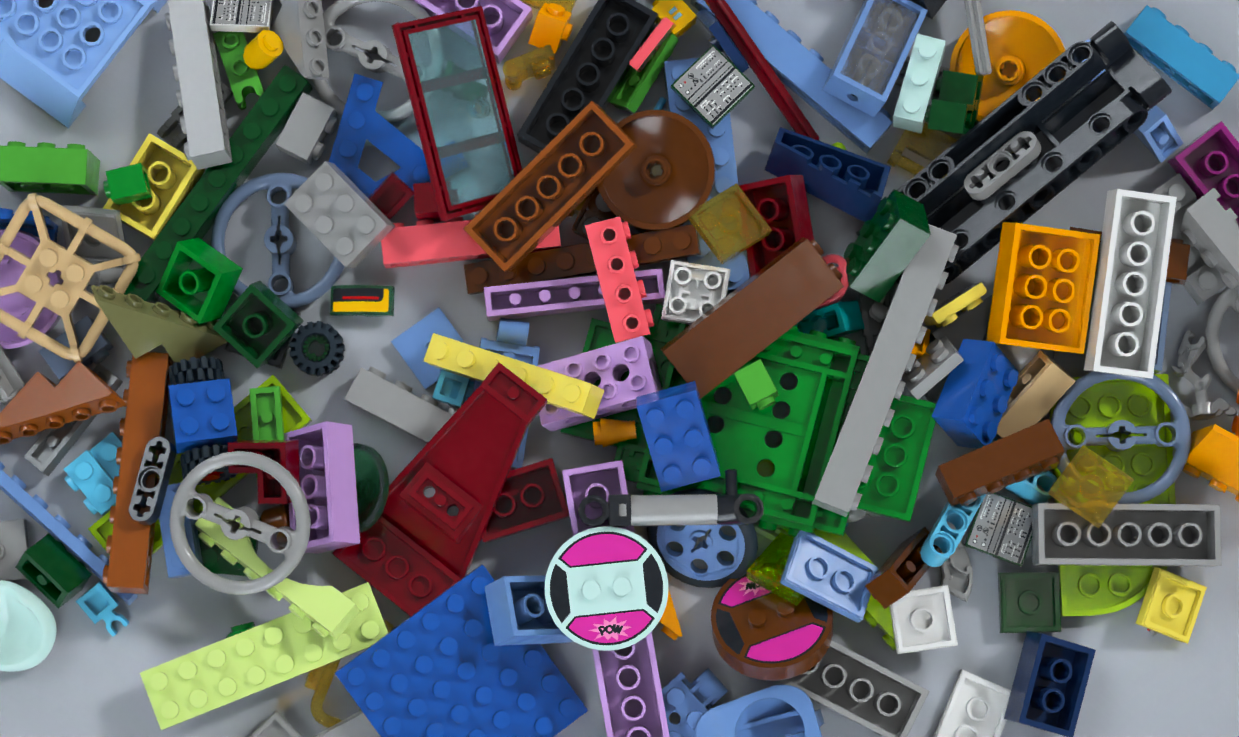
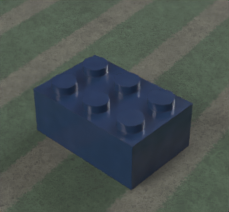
[1004,631,1096,737]

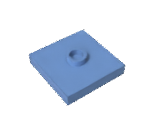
[391,307,465,390]

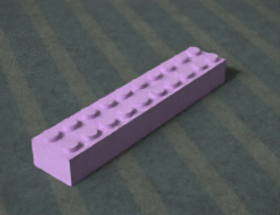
[562,460,670,737]

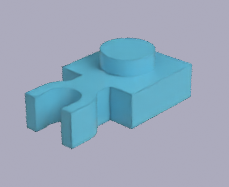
[76,580,129,637]

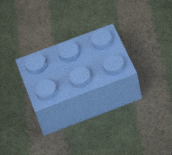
[485,575,573,646]

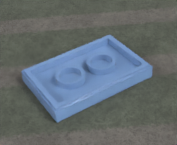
[780,530,879,623]

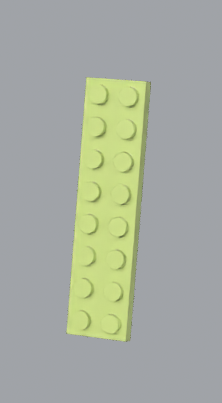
[140,582,389,730]

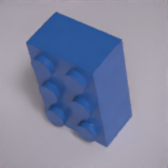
[931,339,1019,449]
[636,381,721,492]

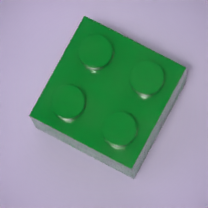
[156,238,243,324]

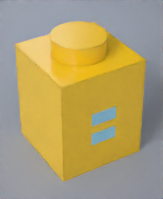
[652,0,697,38]

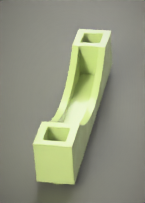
[195,497,360,640]

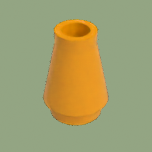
[593,418,637,448]

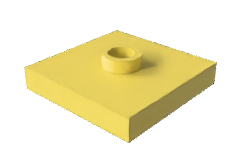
[1135,567,1207,644]

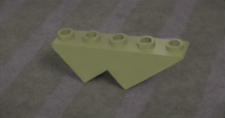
[91,285,227,363]

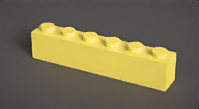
[423,333,605,419]

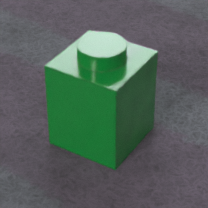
[103,163,153,205]

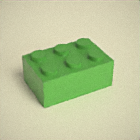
[0,141,100,195]

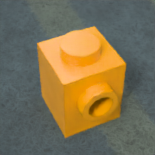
[528,3,573,54]

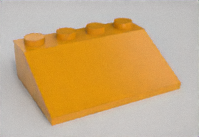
[986,222,1101,354]
[1182,424,1239,502]

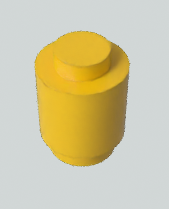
[243,30,284,70]

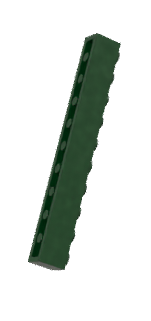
[124,65,313,304]

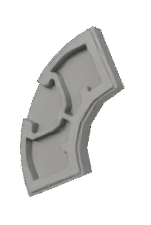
[939,541,973,602]

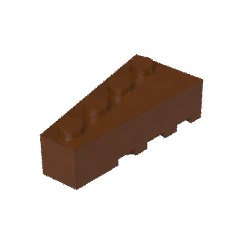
[935,419,1065,506]

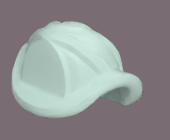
[0,580,57,672]

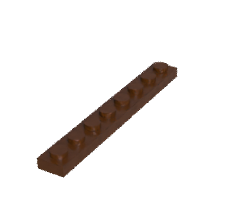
[464,224,701,295]

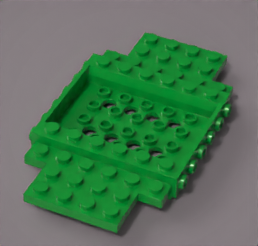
[560,304,937,537]

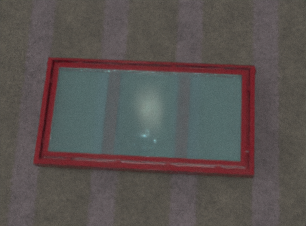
[392,6,523,222]

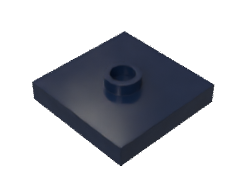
[696,8,749,73]

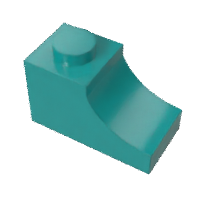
[794,300,865,339]

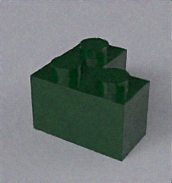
[925,70,984,134]

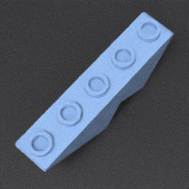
[1082,39,1184,163]

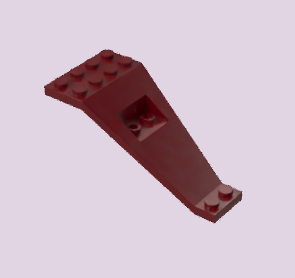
[332,362,548,616]

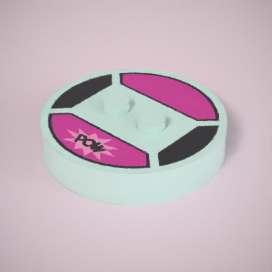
[545,526,669,651]

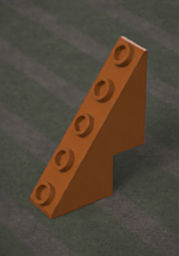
[0,361,127,444]

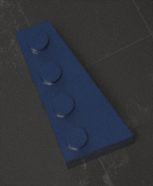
[764,127,891,222]

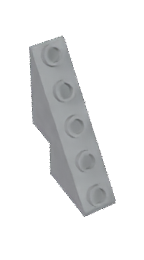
[271,0,329,80]

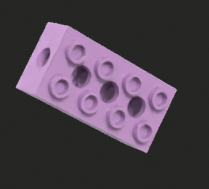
[538,336,662,432]

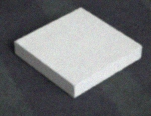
[889,585,958,654]

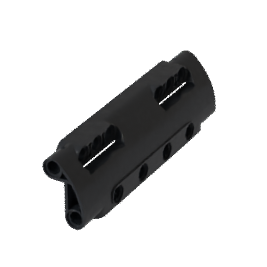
[856,21,1172,285]

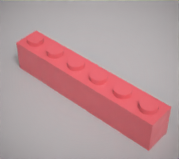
[381,215,561,269]

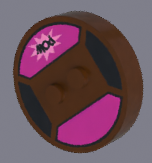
[711,564,833,681]

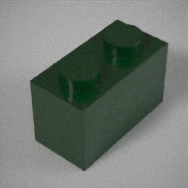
[15,534,92,609]

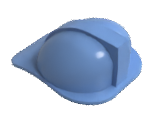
[695,684,825,737]

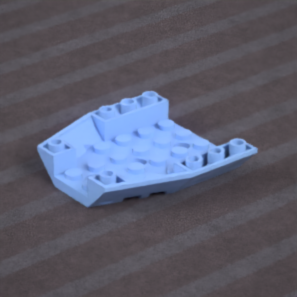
[0,0,168,129]

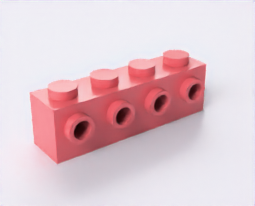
[585,216,654,343]

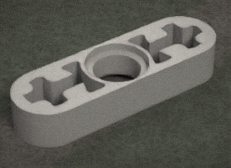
[964,131,1041,200]

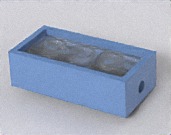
[822,0,928,117]

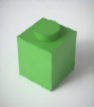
[734,359,779,410]

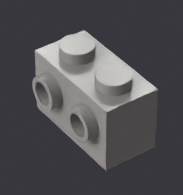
[275,93,338,166]

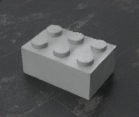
[284,161,395,268]

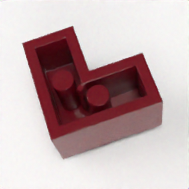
[228,440,300,504]

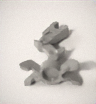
[1170,330,1237,421]

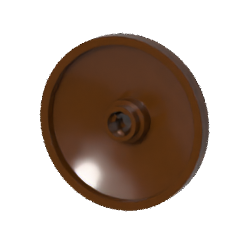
[598,110,716,230]

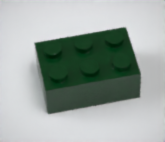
[844,189,931,303]

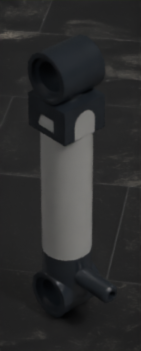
[578,469,764,527]

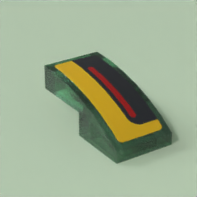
[330,285,395,317]

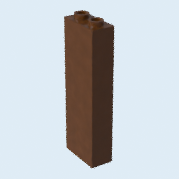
[660,237,844,399]

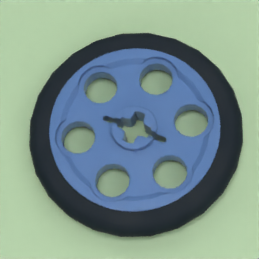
[647,488,758,588]

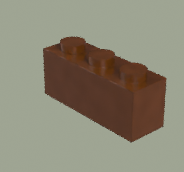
[865,527,942,609]

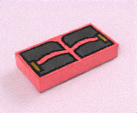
[629,17,676,72]

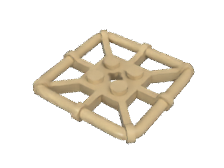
[0,193,141,363]

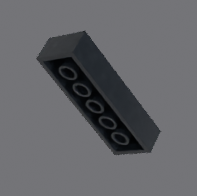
[517,0,658,153]

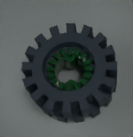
[289,321,345,377]

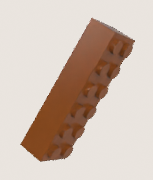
[463,101,638,272]

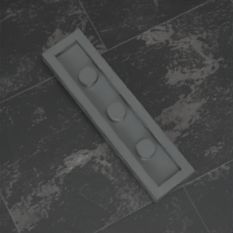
[24,363,123,476]

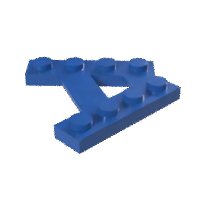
[329,74,467,197]

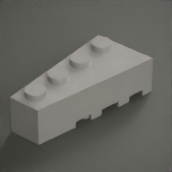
[1180,188,1239,293]

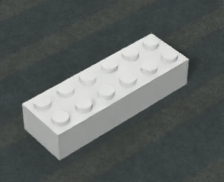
[1084,189,1177,379]

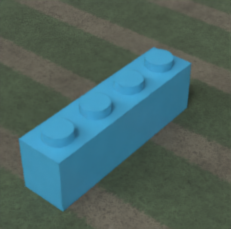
[1124,5,1239,110]

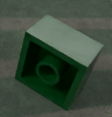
[213,281,304,368]

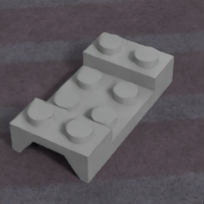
[1151,173,1226,305]

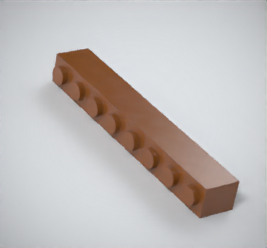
[103,352,173,594]

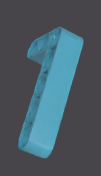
[920,439,1059,567]

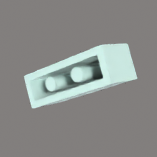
[893,34,946,134]

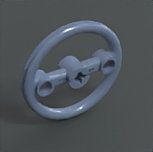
[211,173,345,309]
[1051,371,1191,504]

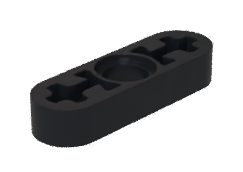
[129,437,176,525]

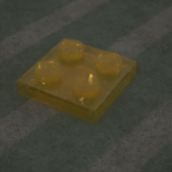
[687,183,772,264]
[1048,445,1134,528]

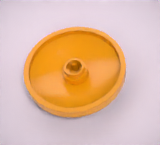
[949,10,1066,122]

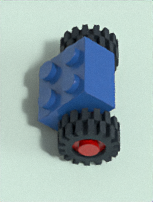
[168,356,238,485]

